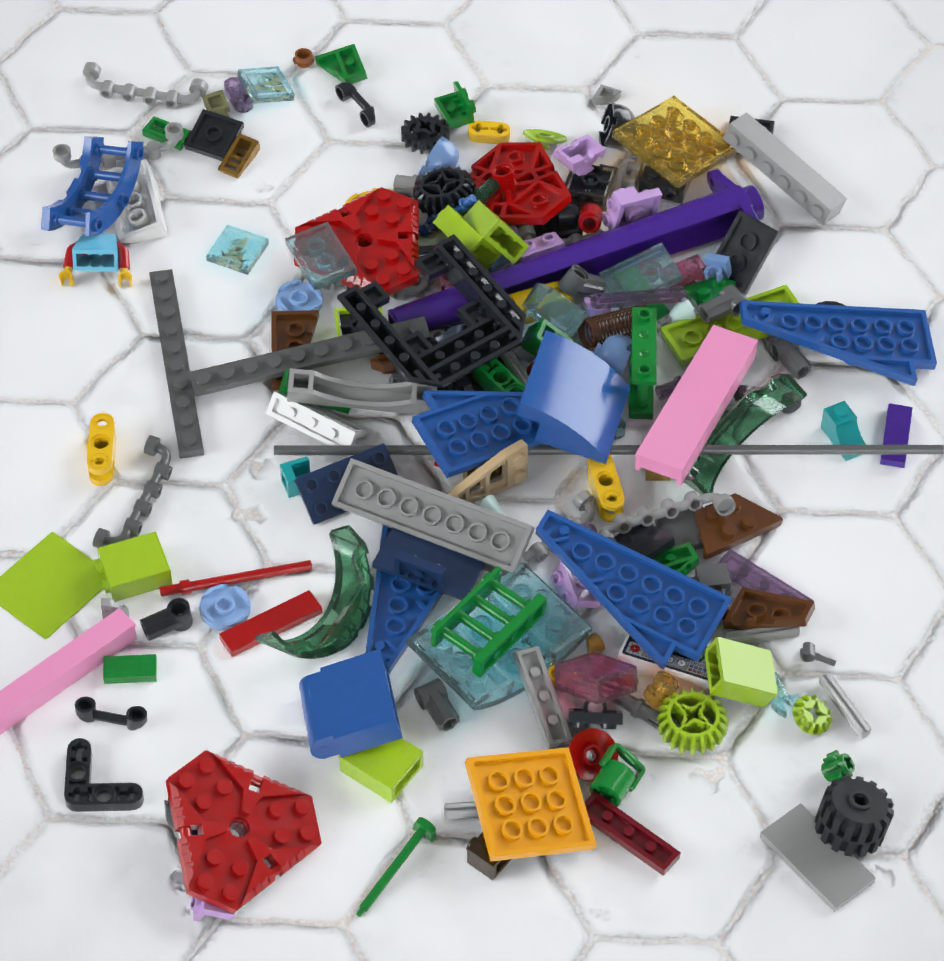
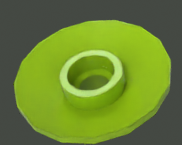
[523,129,567,150]

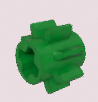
[821,750,855,782]

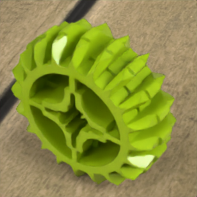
[657,687,729,756]

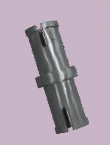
[611,687,661,729]

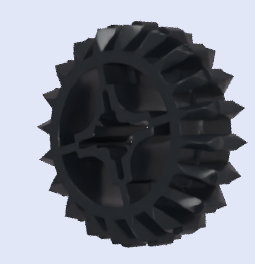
[413,166,475,216]

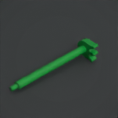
[356,817,437,917]

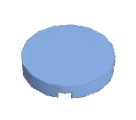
[276,280,323,311]
[199,584,251,631]

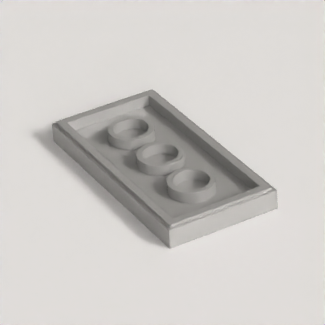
[760,803,876,912]

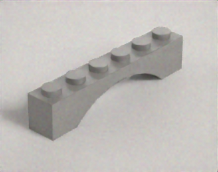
[287,368,437,415]

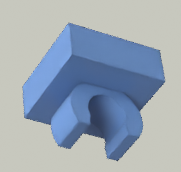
[704,252,732,282]

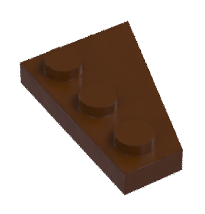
[723,587,815,629]

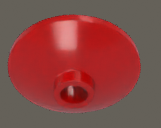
[569,728,618,782]

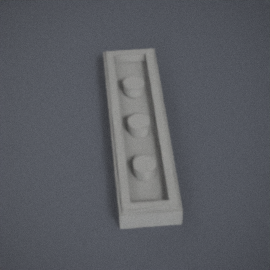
[512,646,573,749]

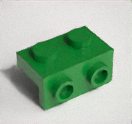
[434,81,476,130]

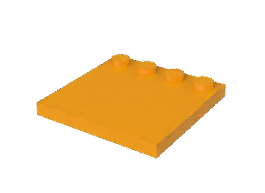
[464,747,596,861]

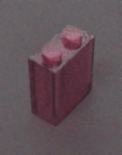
[555,651,637,705]

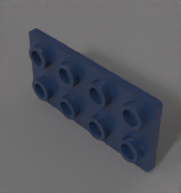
[294,443,398,525]
[372,528,485,601]

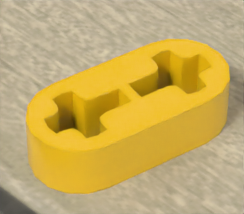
[468,120,510,144]

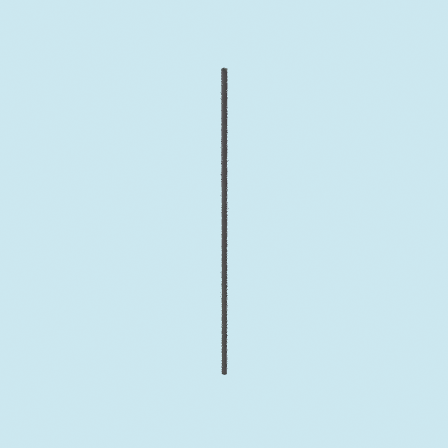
[274,445,944,455]

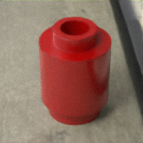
[578,204,603,233]

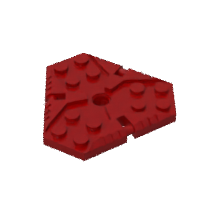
[461,142,572,225]
[294,187,419,296]
[165,750,322,914]

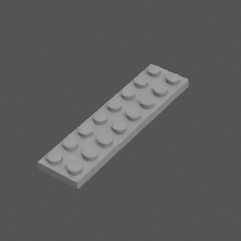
[331,458,535,575]

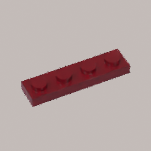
[584,791,681,876]

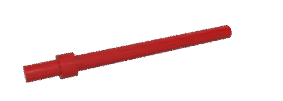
[159,560,312,597]

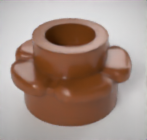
[293,48,314,68]

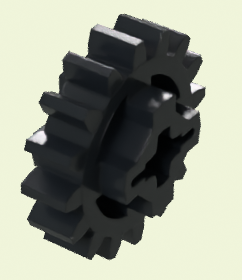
[401,112,450,154]

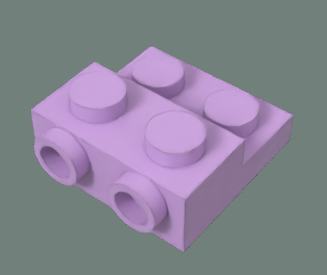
[602,186,663,230]

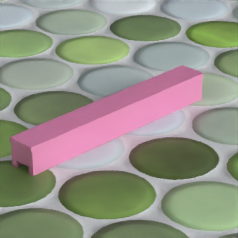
[0,608,137,735]

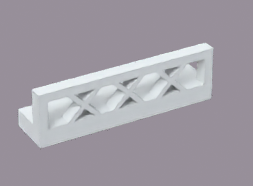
[266,391,368,445]

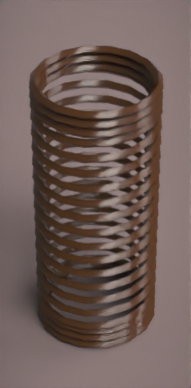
[578,304,648,349]

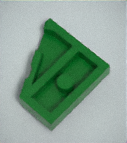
[315,44,368,84]
[671,277,736,308]
[653,542,700,575]

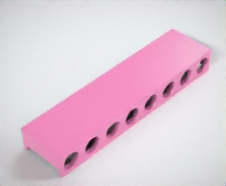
[635,325,758,486]

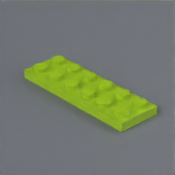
[660,284,799,367]

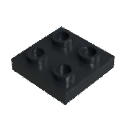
[531,202,583,239]
[568,695,623,729]

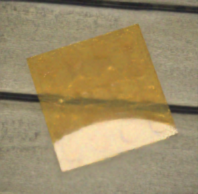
[612,95,738,188]

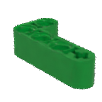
[471,358,525,392]

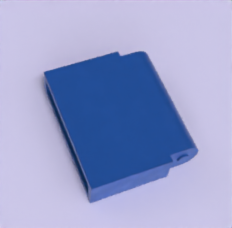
[299,649,403,759]

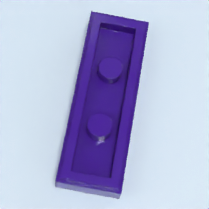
[880,403,913,468]

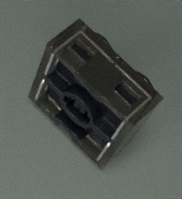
[565,164,618,212]

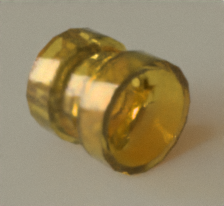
[643,671,679,708]

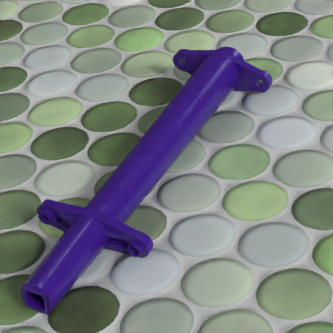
[388,169,765,332]

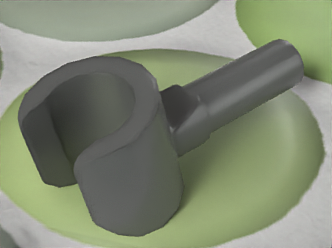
[800,642,836,666]

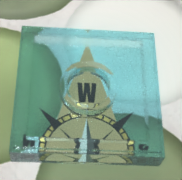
[237,66,295,104]
[206,224,269,275]

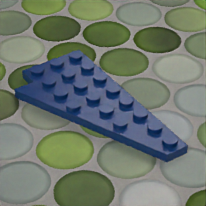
[739,300,937,386]
[412,390,543,478]
[535,510,732,670]
[365,525,443,674]

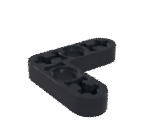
[64,738,144,812]

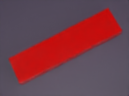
[219,590,323,657]

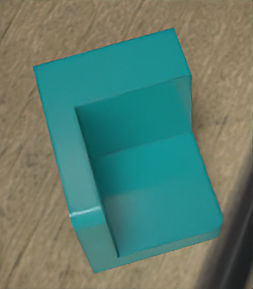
[280,457,310,498]

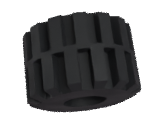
[814,775,894,857]

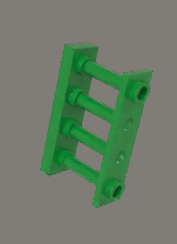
[629,307,657,420]
[431,566,547,678]

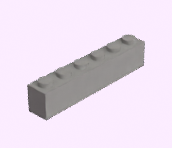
[723,112,848,225]

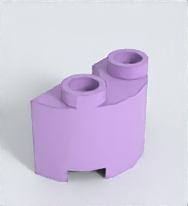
[553,134,606,176]

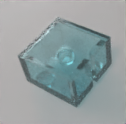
[521,283,588,337]

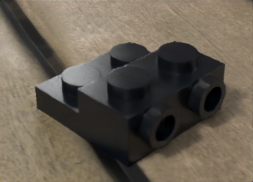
[638,156,695,204]

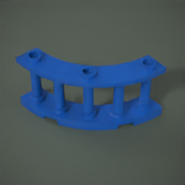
[41,136,144,236]

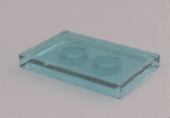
[285,222,357,291]
[599,242,683,310]

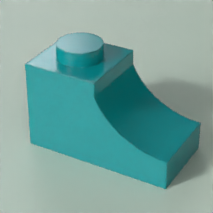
[820,400,866,461]

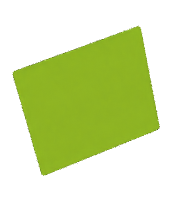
[0,532,104,639]

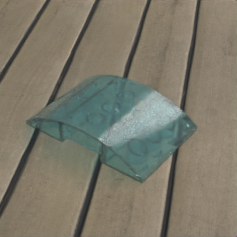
[406,563,593,711]

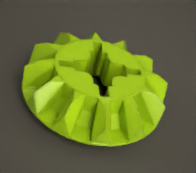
[792,694,833,735]

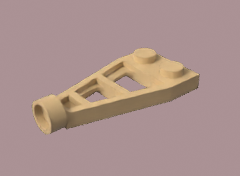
[447,439,528,503]

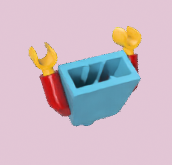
[59,232,132,288]

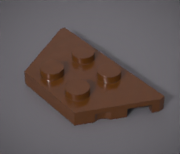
[694,493,783,560]

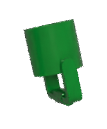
[589,743,646,807]

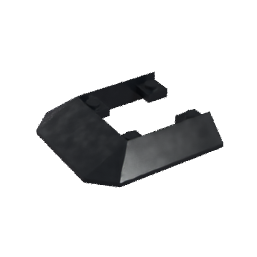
[337,234,526,388]

